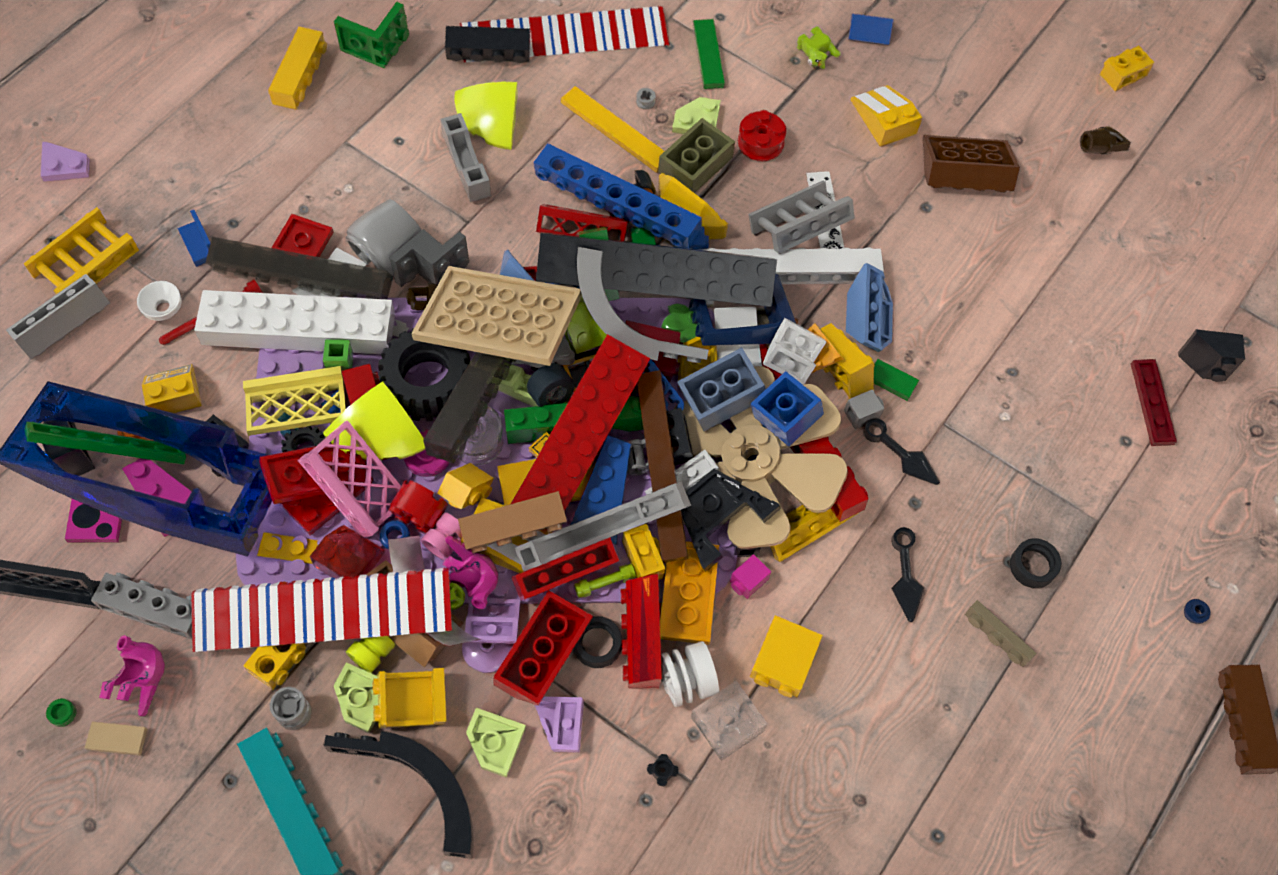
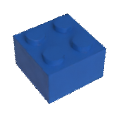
[751,371,824,446]

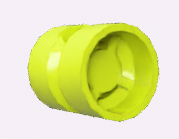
[345,636,396,673]

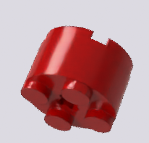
[389,480,449,534]

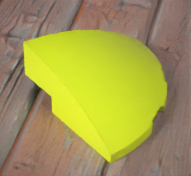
[454,82,518,150]
[323,381,428,461]

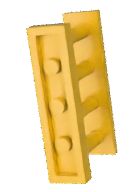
[23,207,139,294]

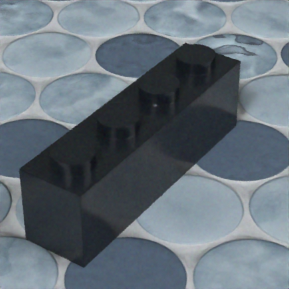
[445,26,531,63]

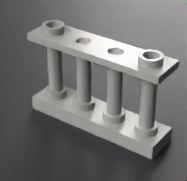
[748,180,855,253]

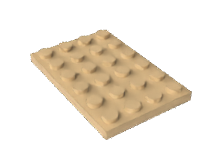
[411,266,582,366]

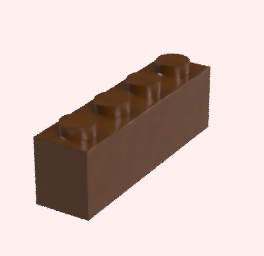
[1218,664,1278,775]

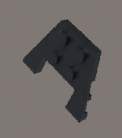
[681,469,781,572]

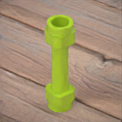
[574,564,636,598]

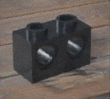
[667,408,694,465]

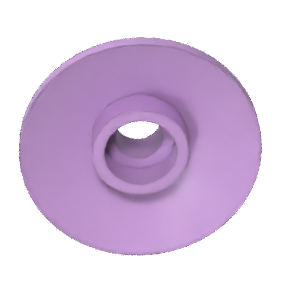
[462,642,514,673]

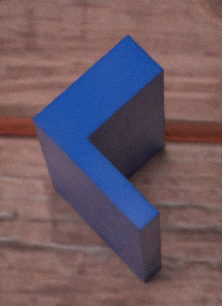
[848,13,894,45]
[177,209,217,267]

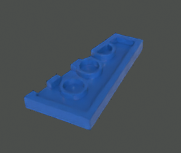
[570,435,631,545]

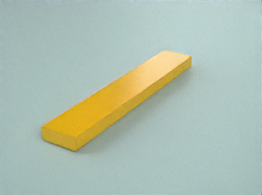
[561,86,665,173]

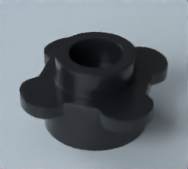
[647,754,679,787]

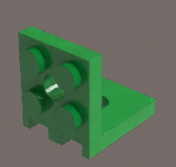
[334,2,409,68]

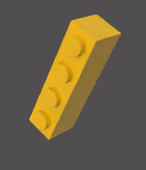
[268,27,327,110]

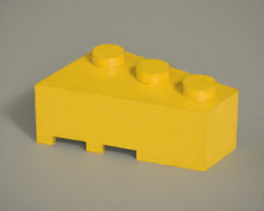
[821,323,875,401]

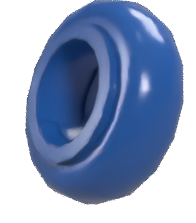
[379,521,410,549]

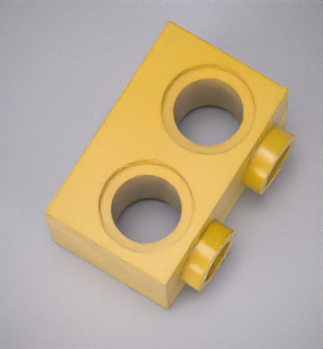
[243,643,306,690]

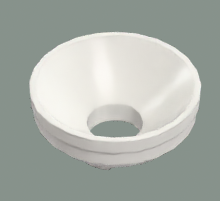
[137,281,182,321]

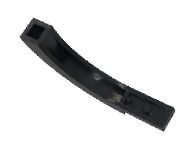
[323,731,474,859]

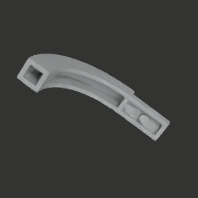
[577,247,709,363]
[515,481,691,571]

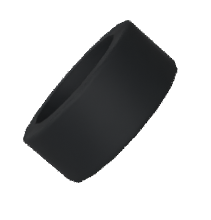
[1010,538,1062,588]
[574,616,622,668]

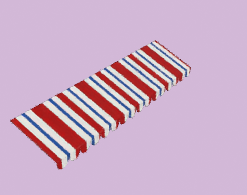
[459,6,669,63]
[191,568,452,652]

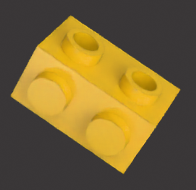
[1100,45,1155,91]
[437,463,494,509]

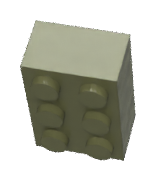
[658,118,735,193]

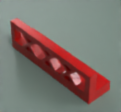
[536,204,630,241]

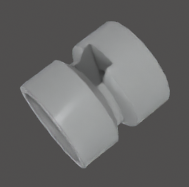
[269,687,312,730]

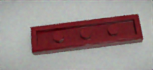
[1131,359,1177,446]

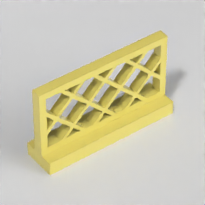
[243,366,346,436]

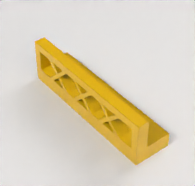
[770,505,859,562]

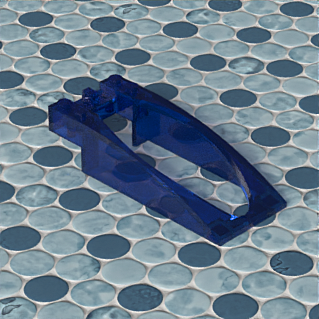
[0,381,272,557]

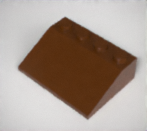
[923,135,1020,193]

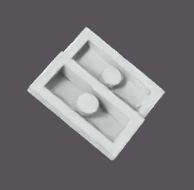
[763,318,826,384]

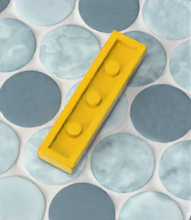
[257,532,362,570]

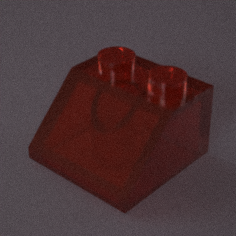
[309,525,385,579]

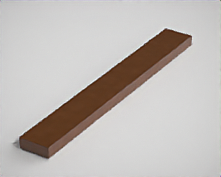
[637,370,689,563]

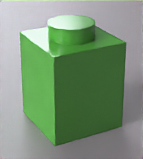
[323,340,354,371]

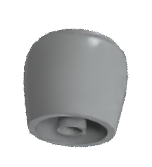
[346,199,422,278]

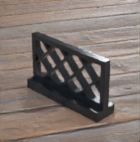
[0,560,101,609]

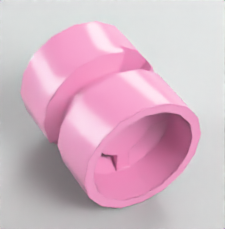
[421,512,462,561]

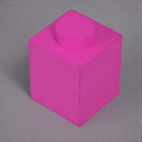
[730,554,771,599]

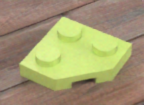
[672,97,721,134]
[334,662,378,733]
[466,708,526,778]

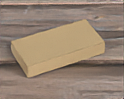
[85,722,148,756]

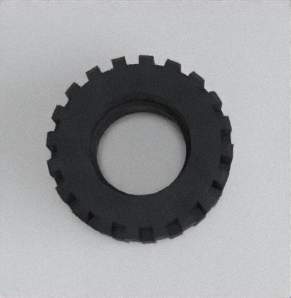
[378,328,473,422]

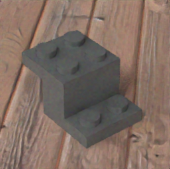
[389,229,469,287]

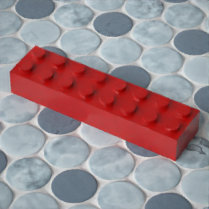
[511,334,651,533]

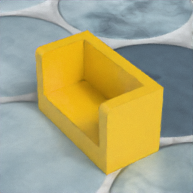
[622,523,665,580]

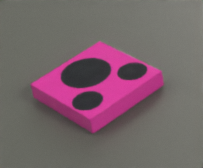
[65,493,126,543]

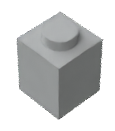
[844,389,884,430]

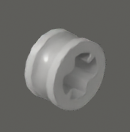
[636,88,655,110]

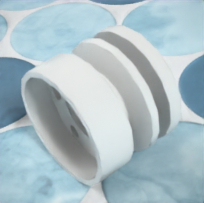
[661,641,719,707]

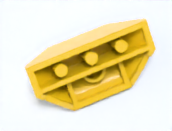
[658,173,728,239]

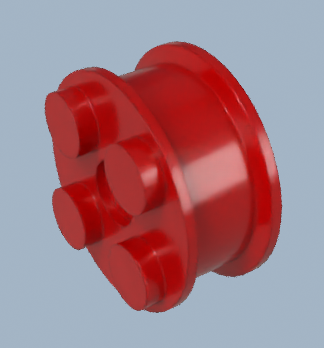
[738,110,787,161]

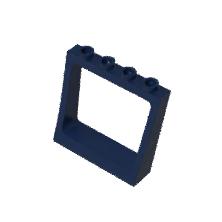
[687,274,796,346]

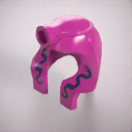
[435,536,499,609]
[99,635,165,716]

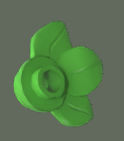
[661,304,697,343]

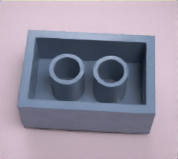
[677,347,766,432]

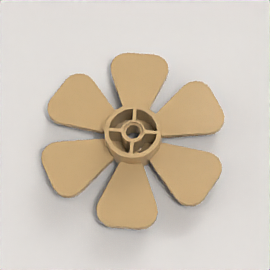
[669,366,848,549]

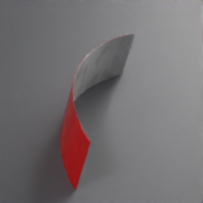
[388,535,480,646]

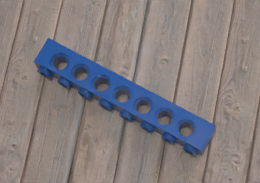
[533,143,702,249]

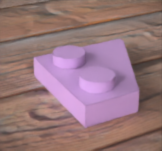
[41,142,90,182]
[535,696,584,753]

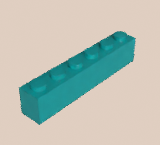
[237,727,344,875]

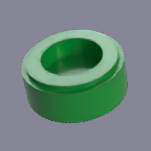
[46,698,76,727]

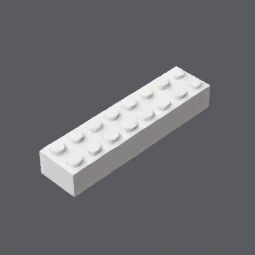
[194,290,395,354]

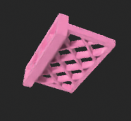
[298,420,401,537]

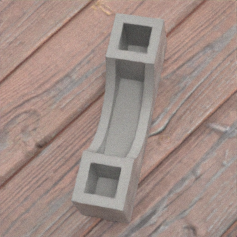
[440,113,491,202]

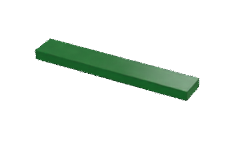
[25,421,186,465]

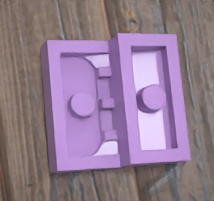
[465,598,521,644]

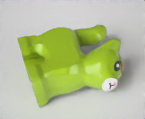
[797,26,840,69]

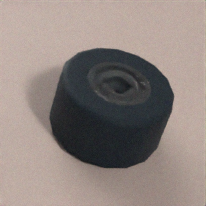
[527,363,575,407]

